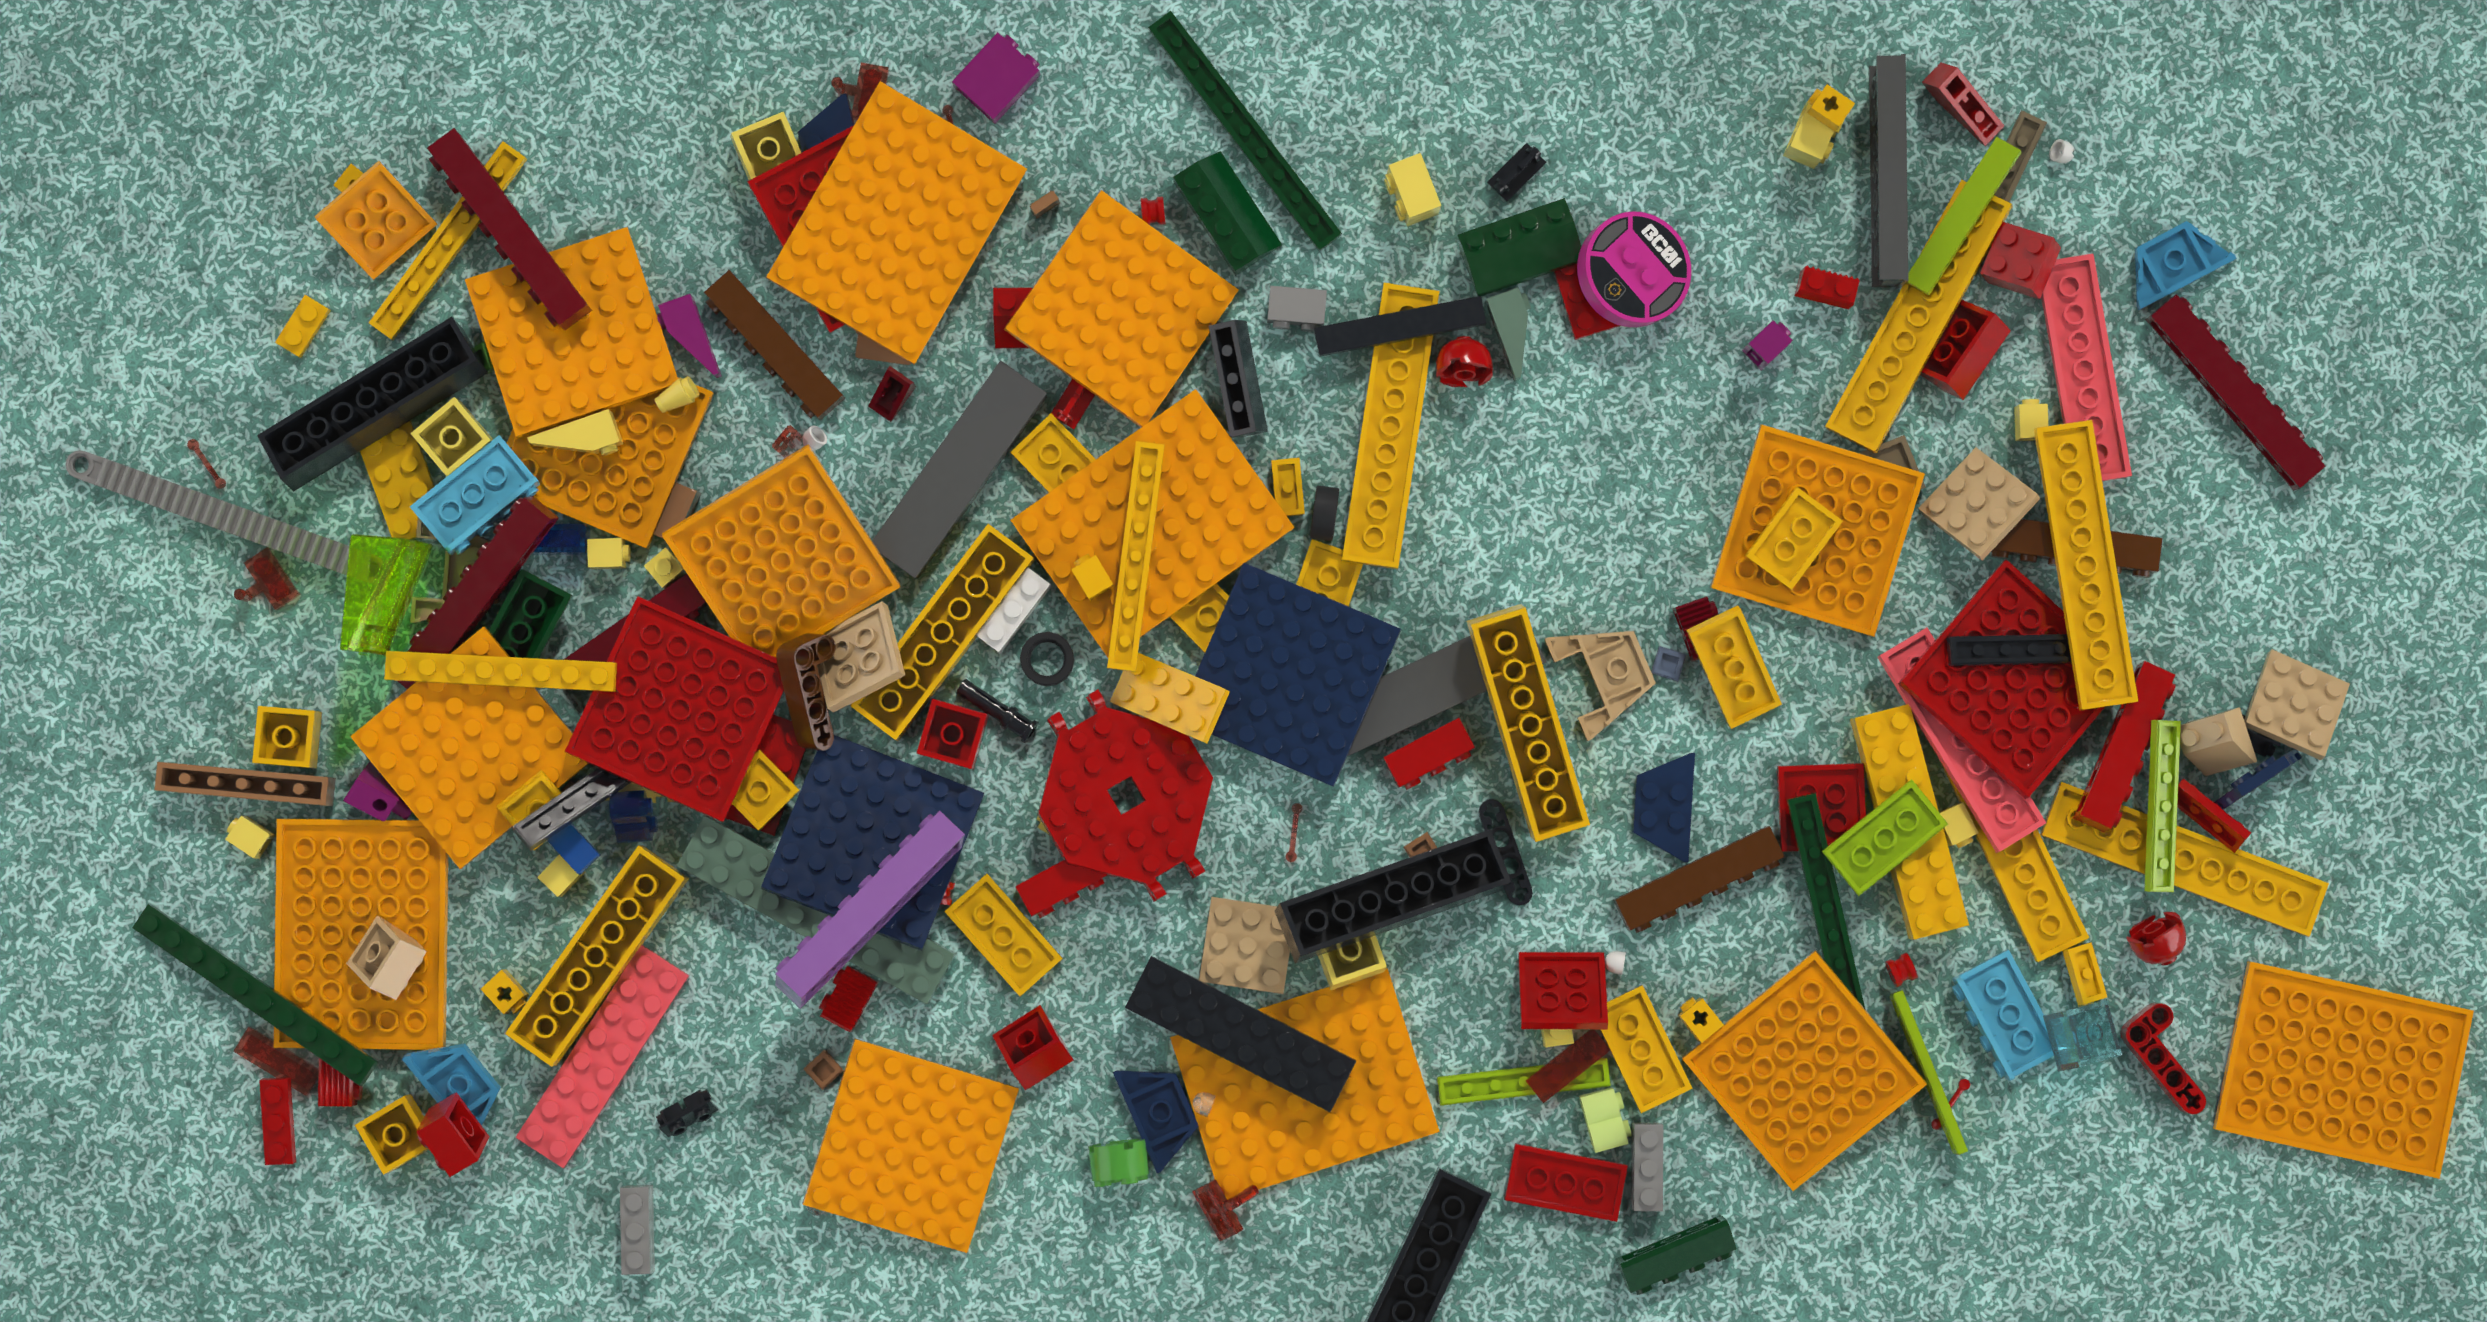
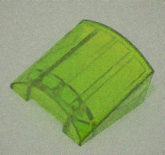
[340,534,433,657]

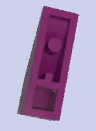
[657,294,722,378]

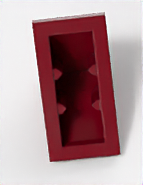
[868,366,916,422]

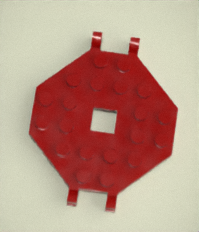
[1037,689,1213,902]

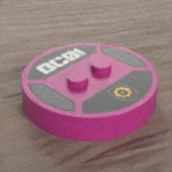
[1577,211,1691,328]

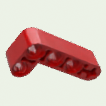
[2120,1003,2206,1114]

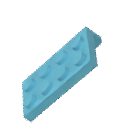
[410,435,540,556]
[1952,949,2063,1081]

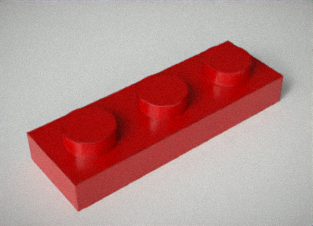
[2177,778,2251,853]
[259,1077,296,1165]

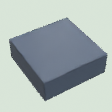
[1651,646,1686,682]

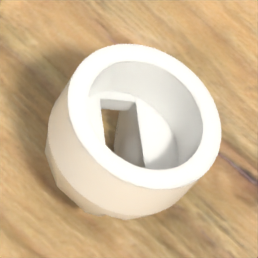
[2050,139,2074,163]
[802,425,827,451]
[1605,951,1626,975]

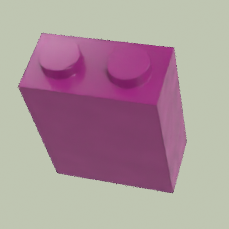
[952,32,1040,124]

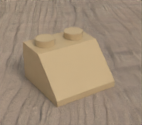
[2180,707,2257,776]
[346,916,427,1000]

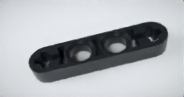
[1478,799,1533,906]

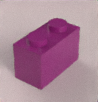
[1742,320,1793,371]

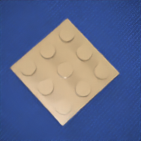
[1918,447,2040,561]
[817,601,905,713]
[2244,649,2350,760]
[1199,897,1290,994]

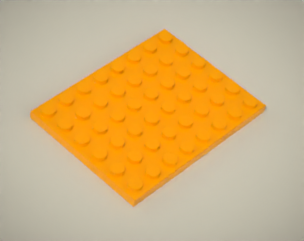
[766,81,1027,365]
[1010,389,1295,657]
[274,819,448,1050]
[2213,961,2474,1179]
[1170,968,1440,1201]

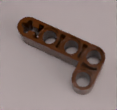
[776,633,836,751]

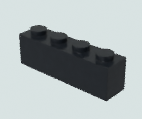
[1209,320,1268,437]

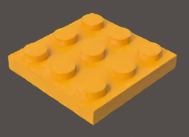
[314,161,437,280]

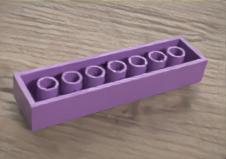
[775,811,965,1009]

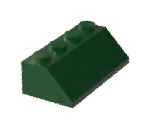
[1173,151,1282,276]
[1458,198,1581,296]
[489,569,573,659]
[1615,1215,1737,1295]

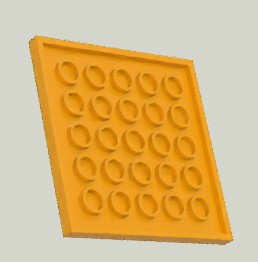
[1004,190,1239,427]
[465,227,678,439]
[507,378,714,549]
[1710,424,1925,637]
[662,444,901,657]
[350,627,589,869]
[1682,950,1927,1191]
[802,1038,1019,1253]

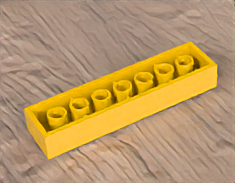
[850,524,1035,741]
[1466,604,1590,842]
[1850,704,1969,940]
[505,845,689,1067]

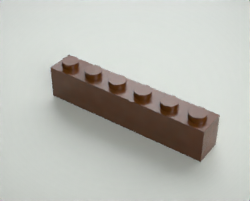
[704,270,845,421]
[1991,519,2163,578]
[1613,826,1785,933]

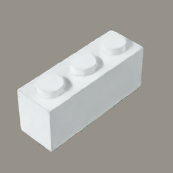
[976,567,1052,654]

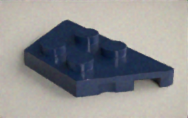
[797,93,855,152]
[2214,749,2303,810]
[1632,753,1695,862]
[1113,1070,1199,1173]

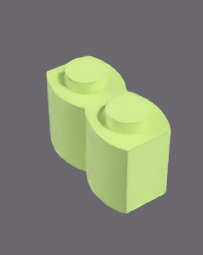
[1579,1087,1632,1153]

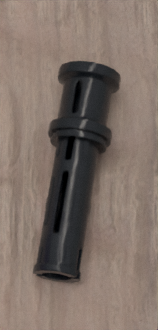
[956,679,1039,743]

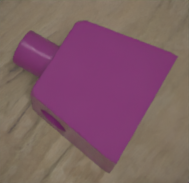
[343,761,412,821]

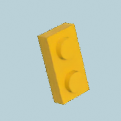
[275,295,331,358]
[1271,458,1305,516]
[2062,942,2107,1006]

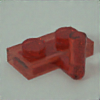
[831,62,889,120]
[234,547,301,610]
[1192,1179,1259,1241]

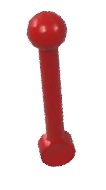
[1931,1079,1970,1130]

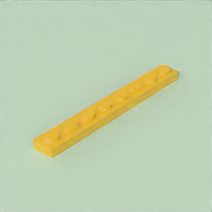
[369,141,527,341]
[1107,441,1165,672]
[384,651,617,692]

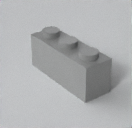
[1631,1123,1663,1211]
[620,1185,655,1275]

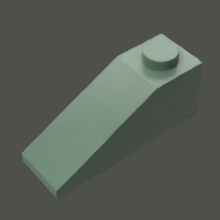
[1485,287,1531,382]

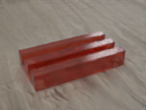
[772,425,802,458]

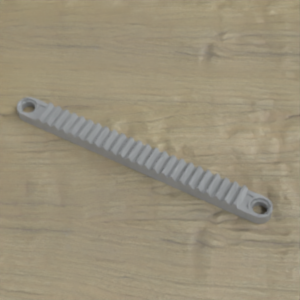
[66,450,388,584]

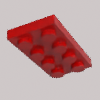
[726,715,806,836]
[1504,1143,1628,1222]

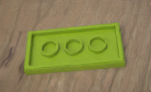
[1821,779,1948,896]

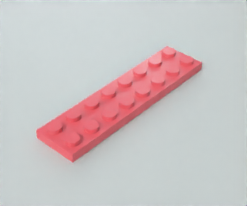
[2041,253,2132,481]
[1877,627,2046,853]
[516,945,690,1168]

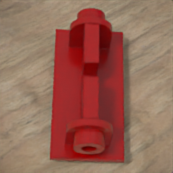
[1051,379,1095,430]

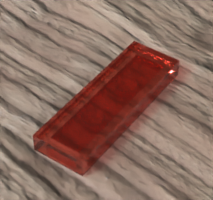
[233,1027,319,1096]
[1525,1029,1610,1103]

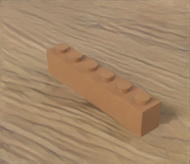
[154,762,336,806]

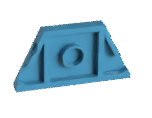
[2135,221,2237,310]
[402,1044,501,1126]

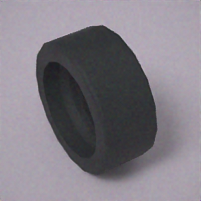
[1310,485,1339,541]
[1020,632,1075,686]

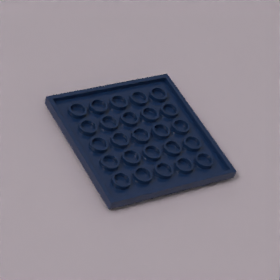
[1195,563,1401,787]
[761,735,984,951]

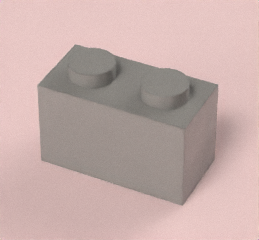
[1267,286,1327,332]

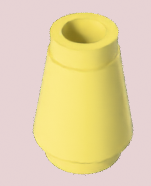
[655,376,699,413]

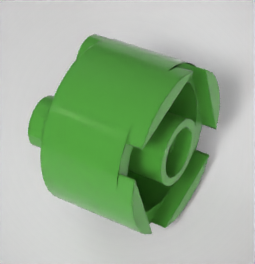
[1088,1139,1149,1187]

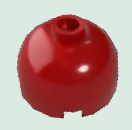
[1436,336,1493,387]
[2127,912,2186,965]

